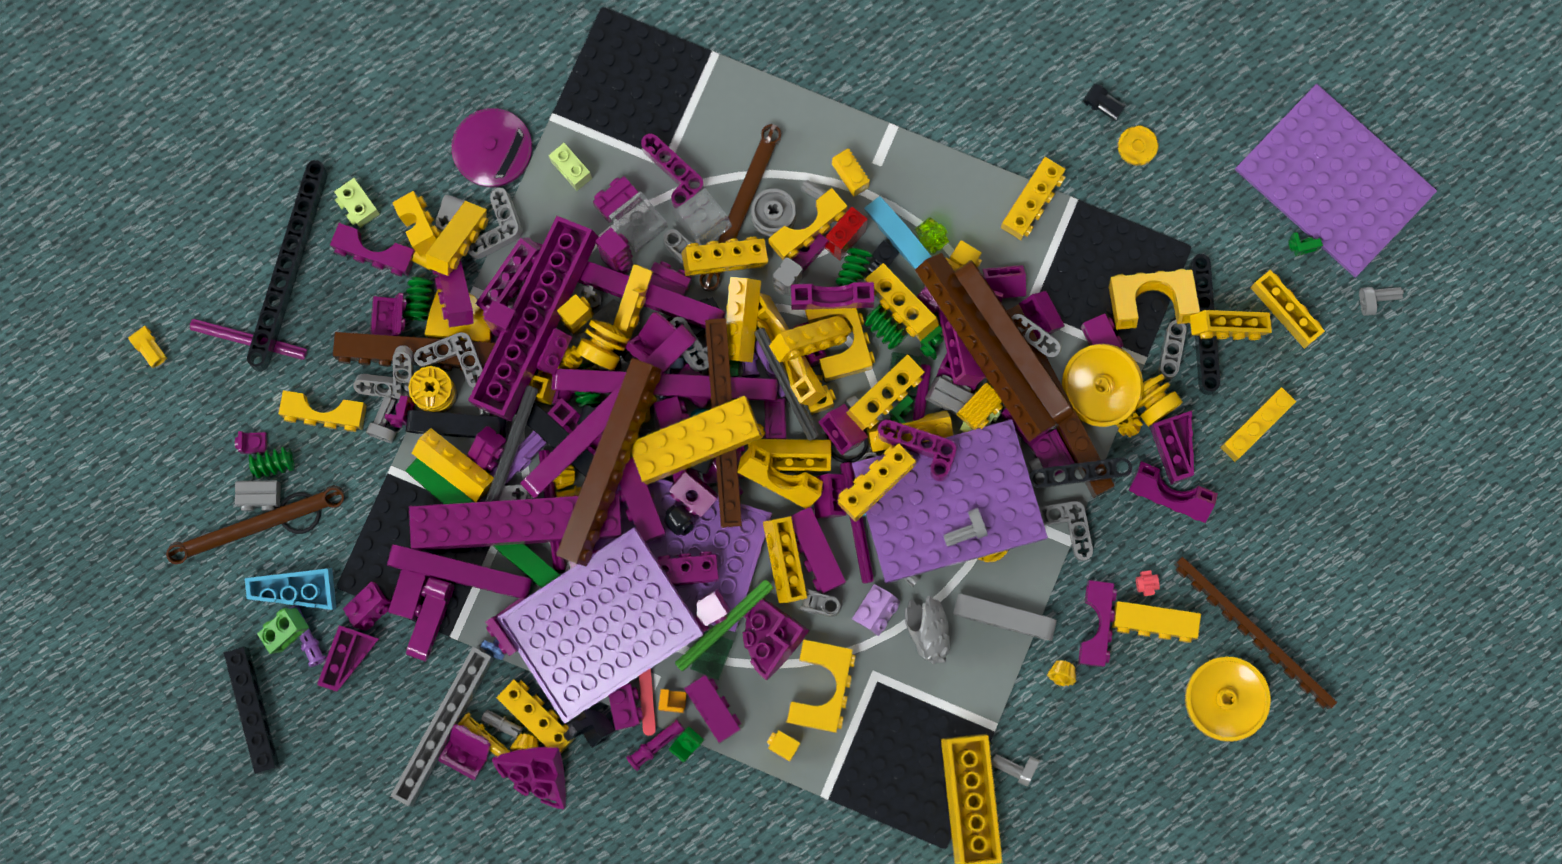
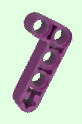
[641,134,704,211]
[878,420,956,482]
[406,576,454,662]

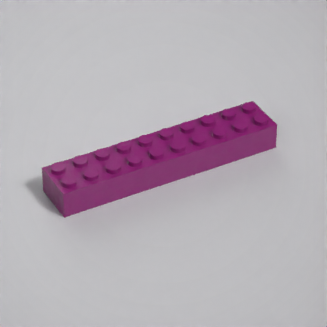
[468,216,599,421]
[409,494,622,551]

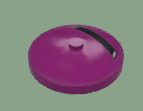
[452,108,532,188]

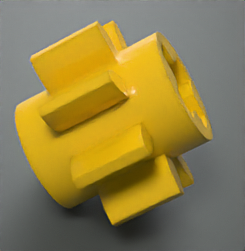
[559,345,582,370]
[1115,413,1143,438]

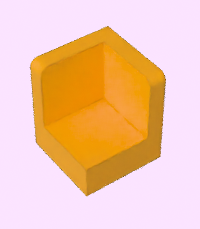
[658,689,687,713]

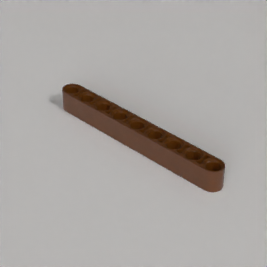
[954,260,1075,424]

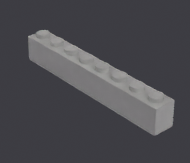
[390,647,494,807]

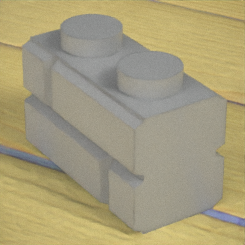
[773,258,802,296]
[925,375,975,416]
[235,481,281,511]

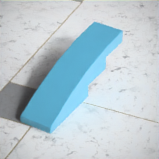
[864,196,932,269]

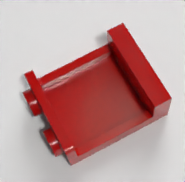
[825,207,867,261]

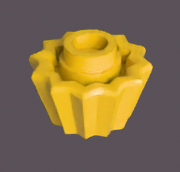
[553,464,575,490]
[1047,660,1076,686]
[510,734,539,751]

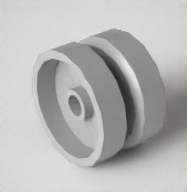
[751,189,796,238]

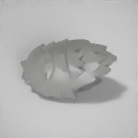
[905,596,950,664]

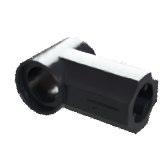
[1082,83,1125,121]

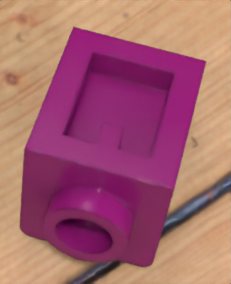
[385,396,415,428]
[235,431,267,454]

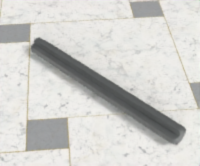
[754,328,818,441]
[486,386,538,502]

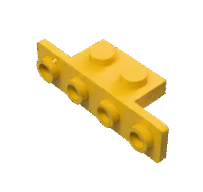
[613,264,653,347]

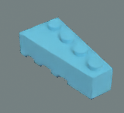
[245,568,336,610]

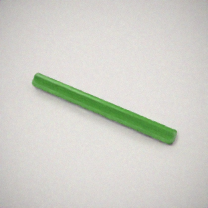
[675,580,773,671]

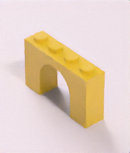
[1109,269,1200,330]
[805,308,875,382]
[787,639,856,733]

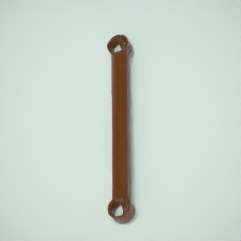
[699,124,781,292]
[166,485,344,564]

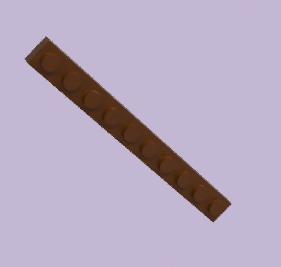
[705,318,742,528]
[1174,557,1337,709]

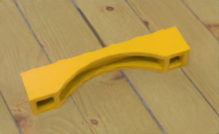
[757,293,827,407]

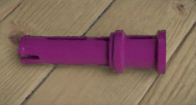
[626,719,685,771]

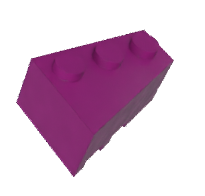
[1150,411,1194,485]
[317,625,379,692]
[684,675,742,744]

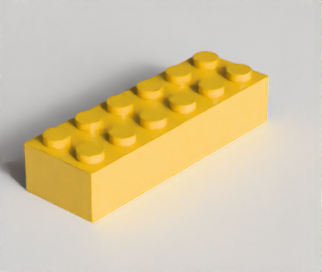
[631,396,763,484]
[941,734,1002,864]

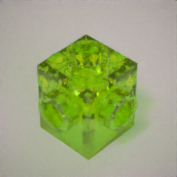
[914,217,949,254]

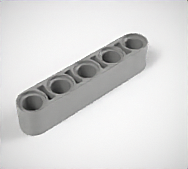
[953,594,1057,641]

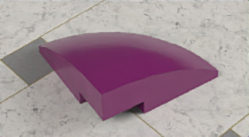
[743,598,810,680]
[492,747,566,809]

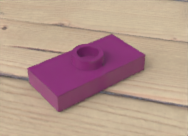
[764,398,786,439]

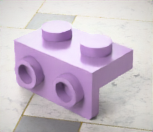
[852,584,900,636]

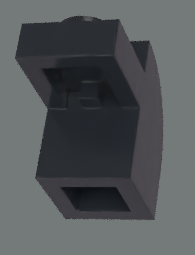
[563,709,616,748]

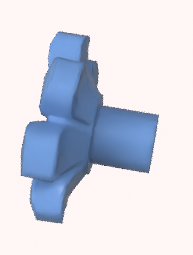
[480,638,505,660]

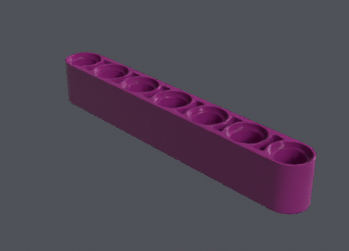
[387,545,532,599]

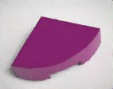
[552,391,575,405]

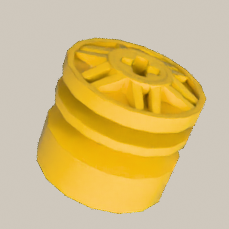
[576,319,630,370]
[408,366,457,413]
[1137,374,1183,427]

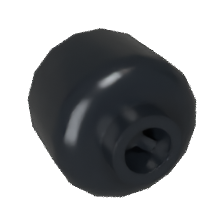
[664,505,695,536]

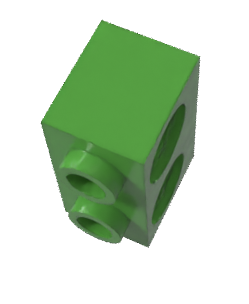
[257,608,309,654]

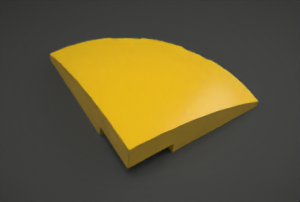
[425,289,491,343]

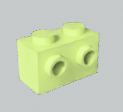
[334,178,380,228]

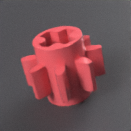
[1136,570,1160,596]

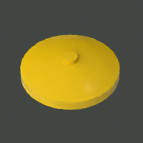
[1062,344,1143,427]
[1185,657,1271,742]

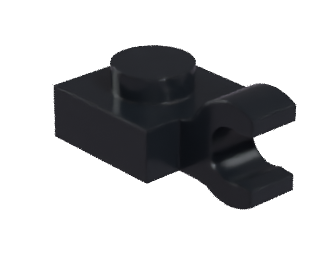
[867,240,899,274]

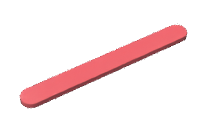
[639,668,656,736]

